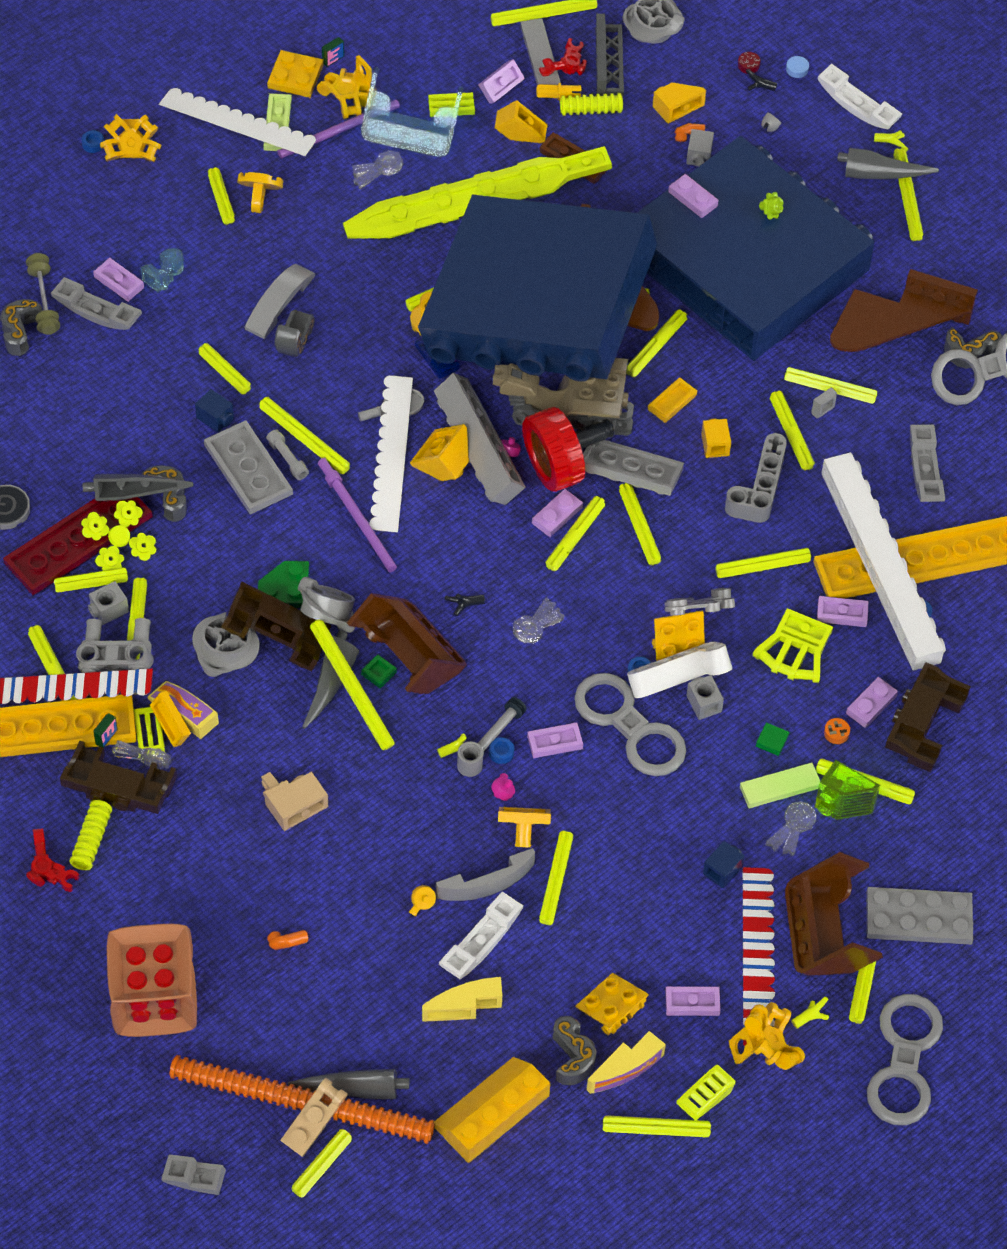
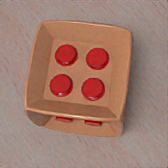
[107,924,197,1037]

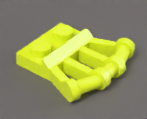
[752,608,833,683]

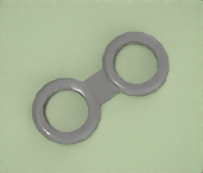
[931,333,1007,405]
[574,673,686,776]
[867,994,943,1125]

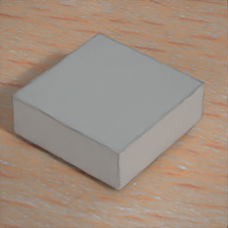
[811,387,837,418]

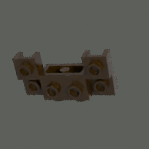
[221,581,331,672]
[885,662,971,773]
[60,741,177,814]

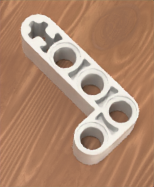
[627,642,733,698]

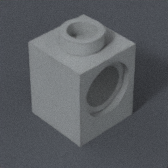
[686,129,714,166]
[88,581,129,625]
[687,675,724,720]

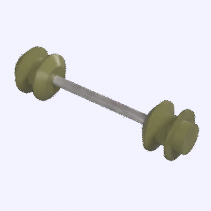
[26,253,60,335]

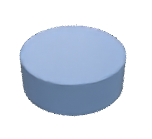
[786,56,809,78]

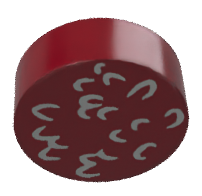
[738,52,760,73]

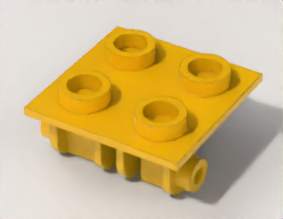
[652,610,705,661]
[575,973,649,1035]

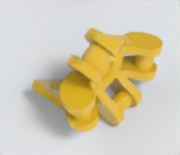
[317,55,377,119]
[100,114,162,162]
[729,1002,805,1070]

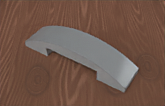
[245,264,315,339]
[51,277,142,330]
[910,425,945,502]
[436,848,535,901]

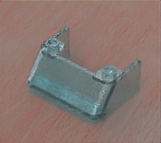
[361,67,464,157]

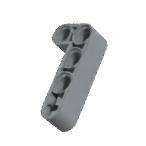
[725,433,786,523]

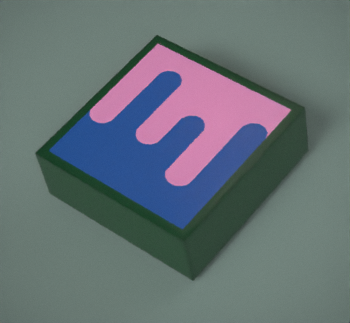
[322,37,344,67]
[93,713,118,748]

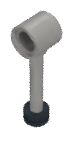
[457,697,527,777]

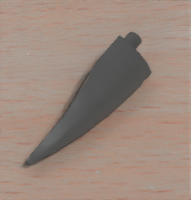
[837,148,939,179]
[83,474,193,501]
[302,630,360,729]
[288,1069,410,1099]

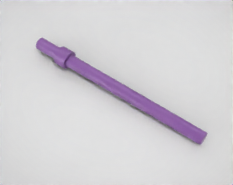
[277,100,400,159]
[318,458,397,572]

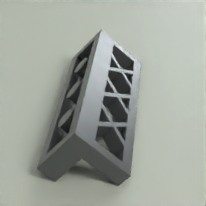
[595,13,624,96]

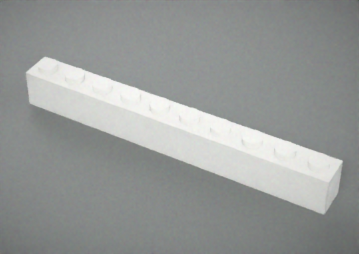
[822,452,946,671]

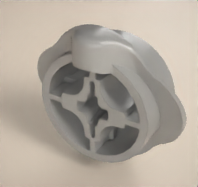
[622,0,685,44]
[298,577,355,633]
[192,612,259,677]

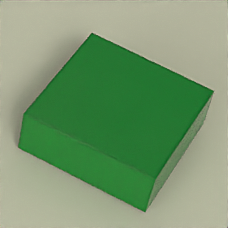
[361,654,397,689]
[756,722,790,756]

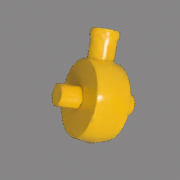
[409,885,436,917]

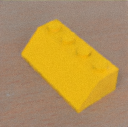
[434,1057,550,1163]

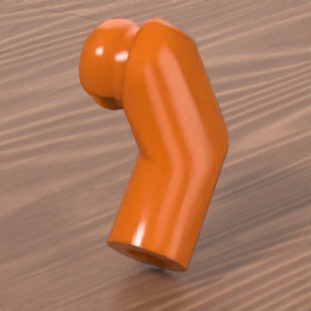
[674,123,705,142]
[267,930,308,950]

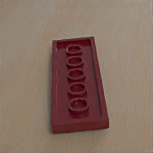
[3,497,153,595]

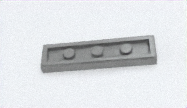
[520,18,561,85]

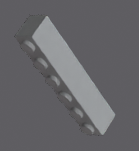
[434,373,526,505]

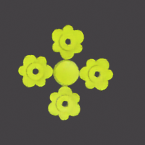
[81,500,156,571]

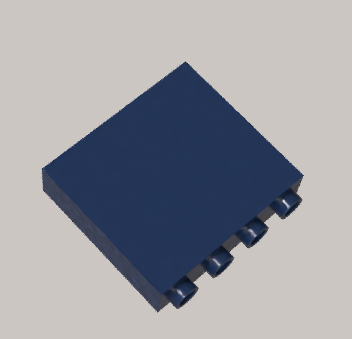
[637,136,875,361]
[418,194,657,382]

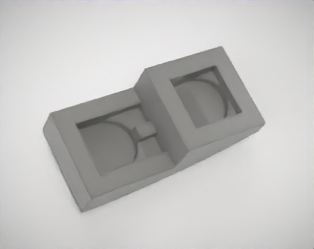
[161,1155,226,1195]

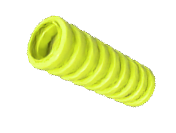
[560,93,623,116]
[69,800,113,870]

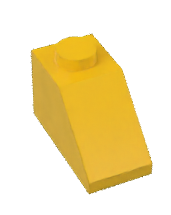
[653,82,706,124]
[495,100,547,143]

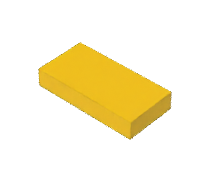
[648,377,697,423]
[150,690,191,748]

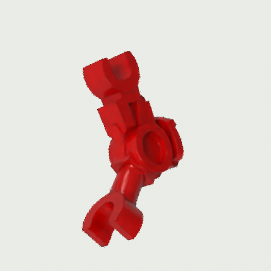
[539,38,587,77]
[26,828,79,892]

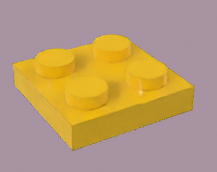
[267,50,323,98]

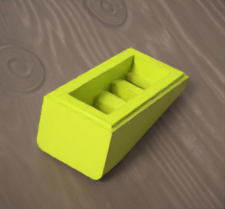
[676,1065,735,1121]

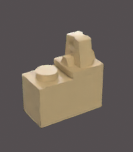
[261,772,328,831]

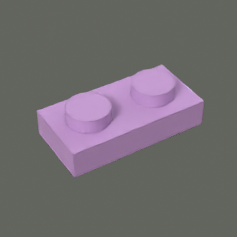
[478,59,525,104]
[668,174,719,218]
[93,258,144,301]
[532,489,583,537]
[817,596,868,627]
[846,677,898,728]
[527,723,583,758]
[665,987,720,1016]

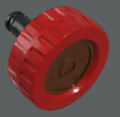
[522,407,615,492]

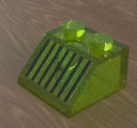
[815,760,880,820]

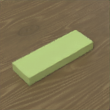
[263,94,292,151]
[740,763,821,808]

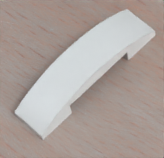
[818,64,902,129]
[439,892,523,979]

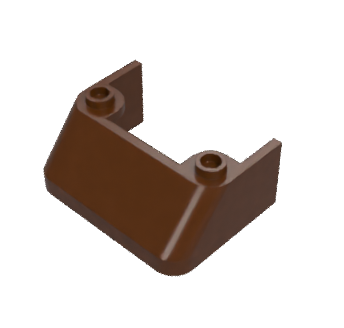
[347,593,467,694]
[785,852,883,976]

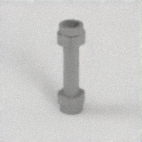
[266,430,309,480]

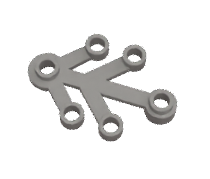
[664,588,735,615]

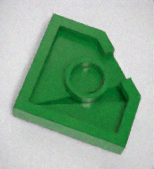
[258,561,309,608]

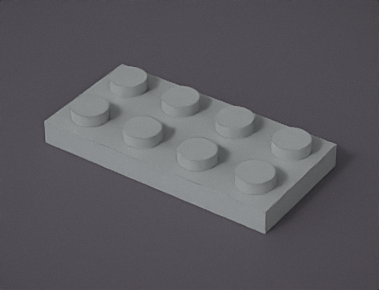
[204,420,293,514]
[583,440,684,496]
[866,887,973,945]

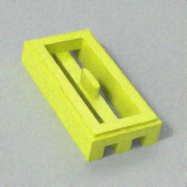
[428,92,475,117]
[133,707,165,757]

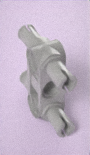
[76,618,154,695]

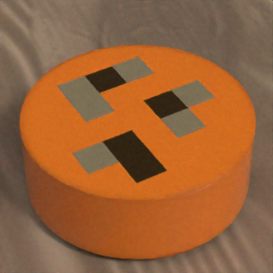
[824,718,850,744]

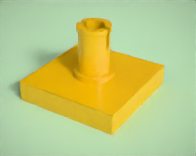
[498,807,551,847]

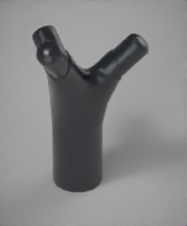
[746,68,778,91]
[444,594,485,616]

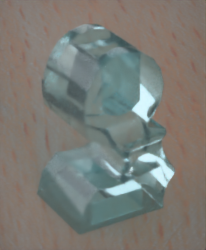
[140,248,184,293]

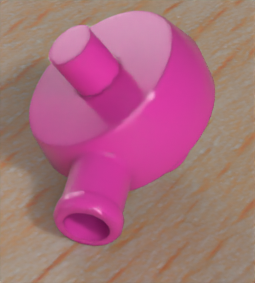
[501,437,521,457]
[491,773,515,801]

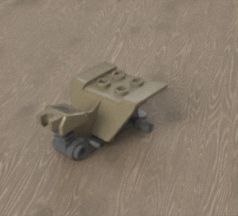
[493,358,634,447]

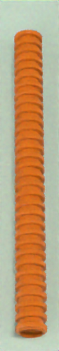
[169,1055,435,1144]

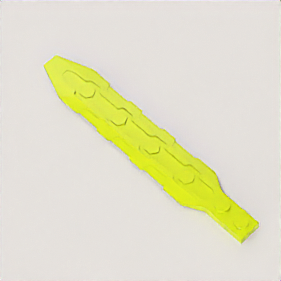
[343,146,612,239]

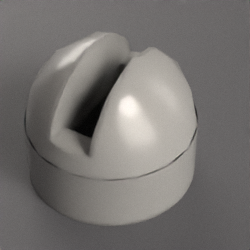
[761,112,782,132]

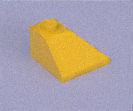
[410,424,469,481]

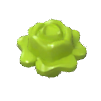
[759,192,784,220]

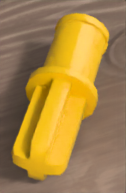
[536,83,581,101]

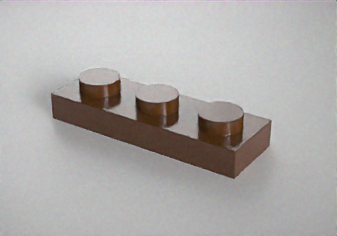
[540,132,607,184]

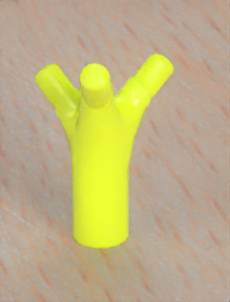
[874,130,908,152]
[437,733,467,758]
[791,997,829,1029]

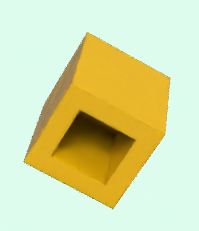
[701,419,731,458]

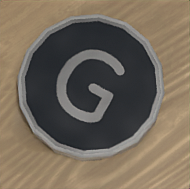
[0,485,30,530]

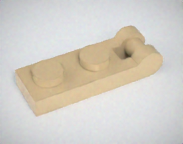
[280,1078,348,1157]

